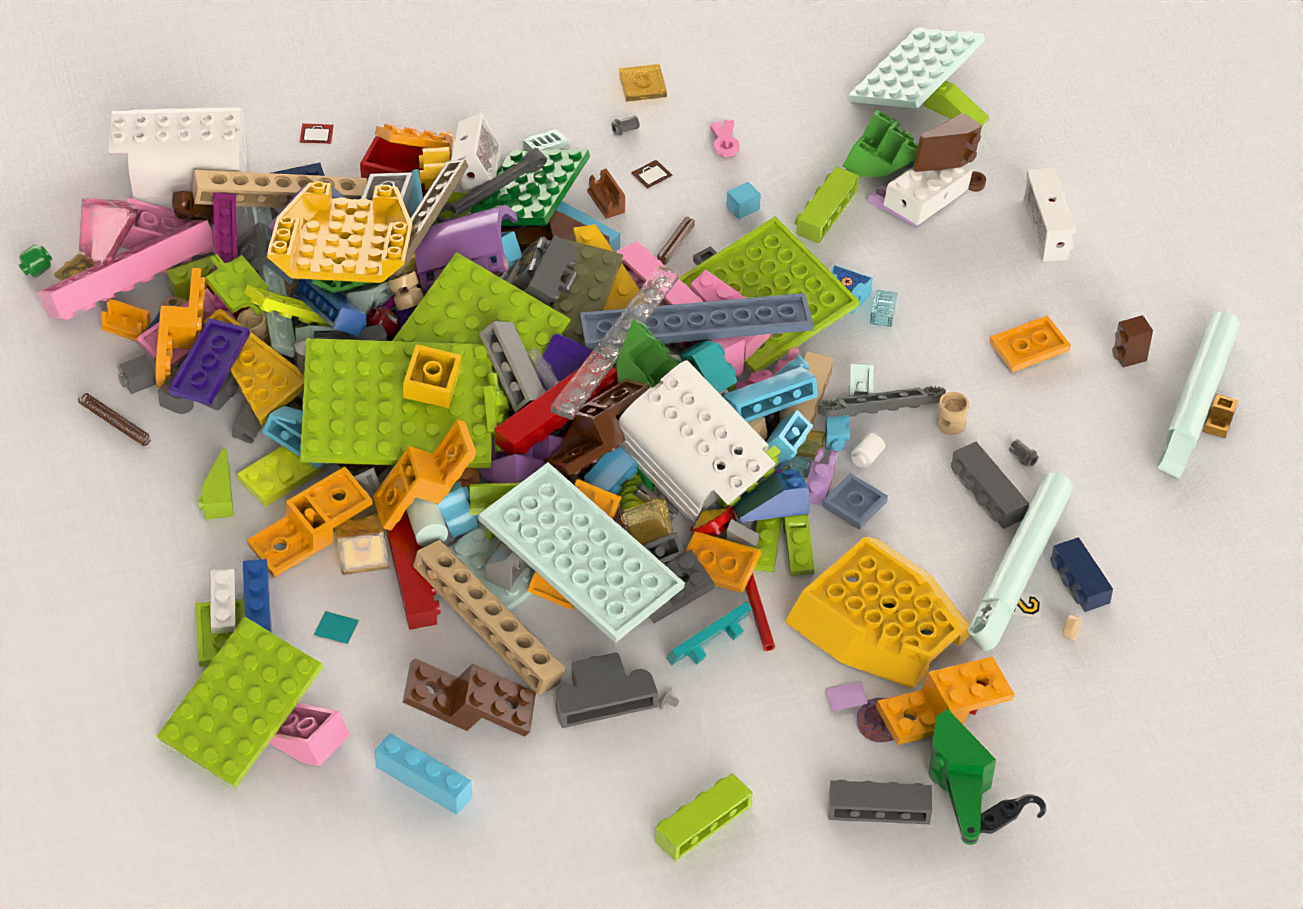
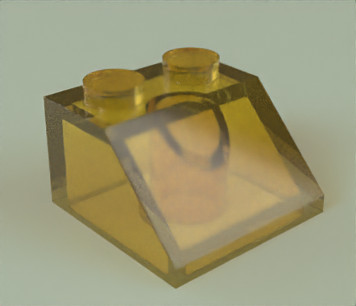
[335,514,389,575]

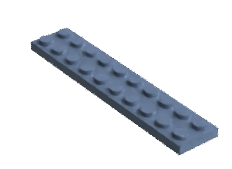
[580,293,813,350]

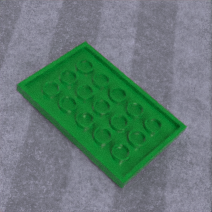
[467,148,590,226]

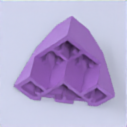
[479,435,565,483]

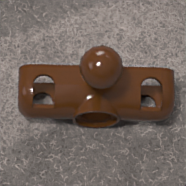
[172,191,213,225]

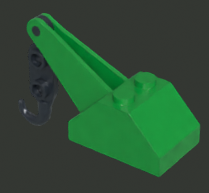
[928,709,1047,845]

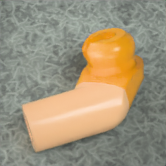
[439,131,455,154]

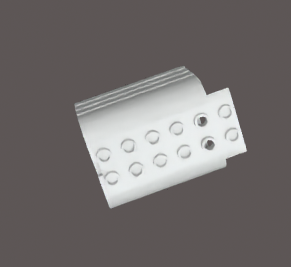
[108,107,248,215]
[619,361,776,525]

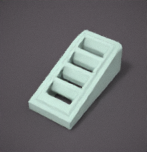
[523,129,569,151]

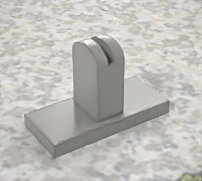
[660,687,679,709]

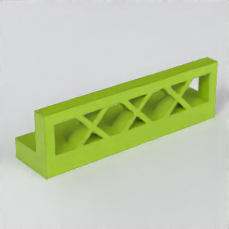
[469,483,520,515]

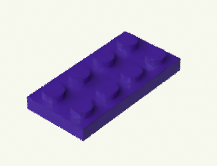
[168,318,251,405]

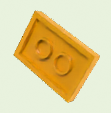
[375,124,450,148]
[989,315,1071,372]
[685,531,761,593]

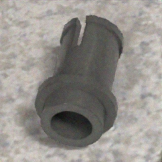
[611,115,640,135]
[1009,439,1039,467]

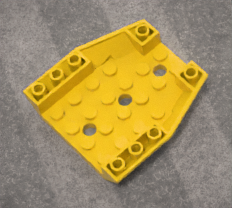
[267,181,412,283]
[785,537,970,689]

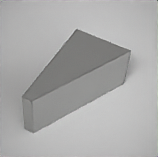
[727,519,759,547]

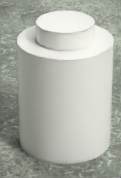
[851,433,885,468]

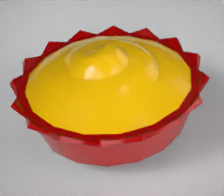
[689,506,730,537]

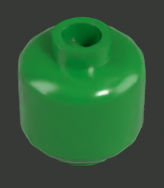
[18,245,52,278]

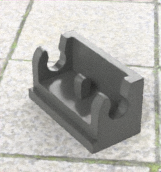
[232,404,265,444]

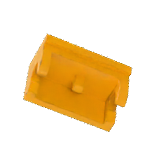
[101,298,151,342]

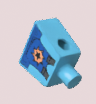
[831,265,873,314]

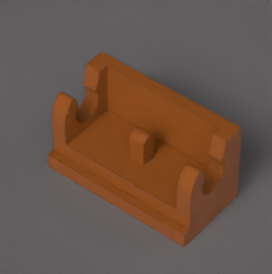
[587,169,625,219]

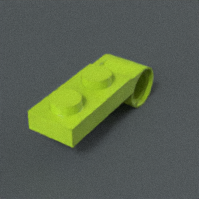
[783,514,815,575]

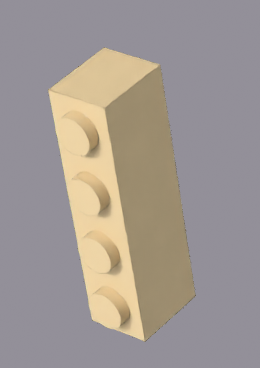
[780,351,834,437]

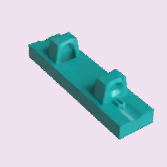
[666,601,752,666]

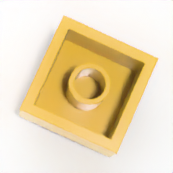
[403,344,462,409]

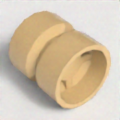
[387,270,424,310]
[237,308,271,345]
[937,392,969,435]

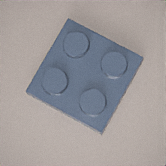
[822,473,888,530]

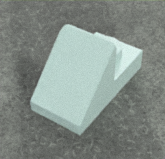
[849,364,874,396]

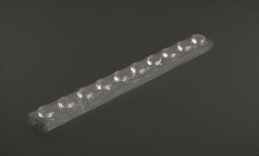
[551,265,679,420]

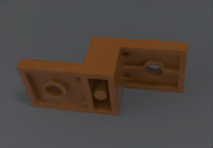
[544,379,651,476]
[402,658,536,737]

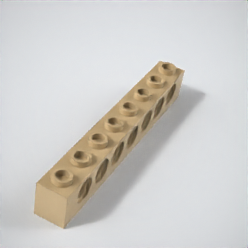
[191,170,368,208]
[413,540,565,696]

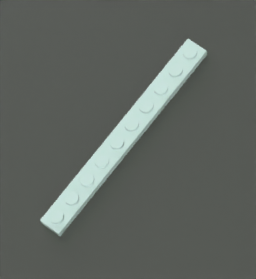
[247,206,295,357]

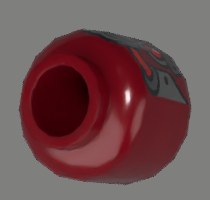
[366,306,400,339]

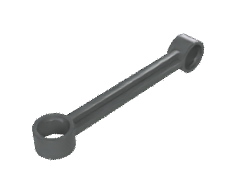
[436,148,547,223]

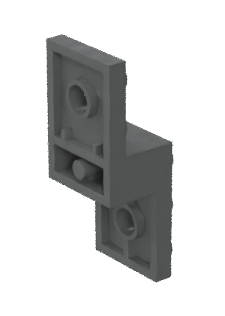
[649,550,716,623]

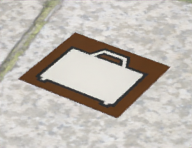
[631,160,673,189]

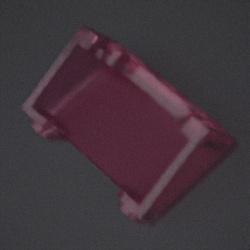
[79,198,138,265]

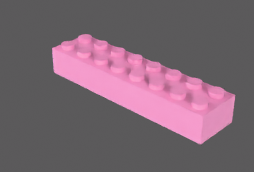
[37,220,213,320]
[616,241,745,377]

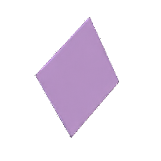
[826,681,868,711]

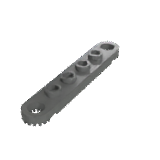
[818,386,946,417]

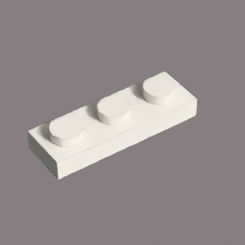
[210,569,236,634]

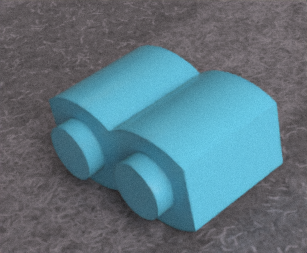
[438,481,479,538]

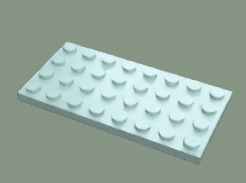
[478,463,685,643]

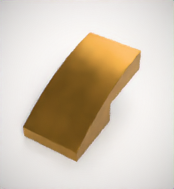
[1203,394,1239,438]

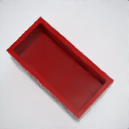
[360,136,452,198]

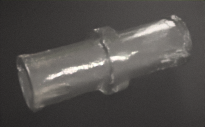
[527,349,559,390]

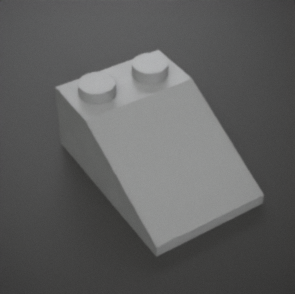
[361,172,413,215]

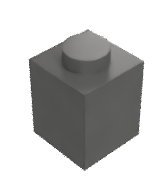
[118,355,156,394]

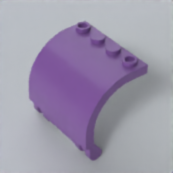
[415,205,518,293]

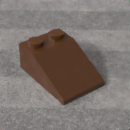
[913,113,982,172]

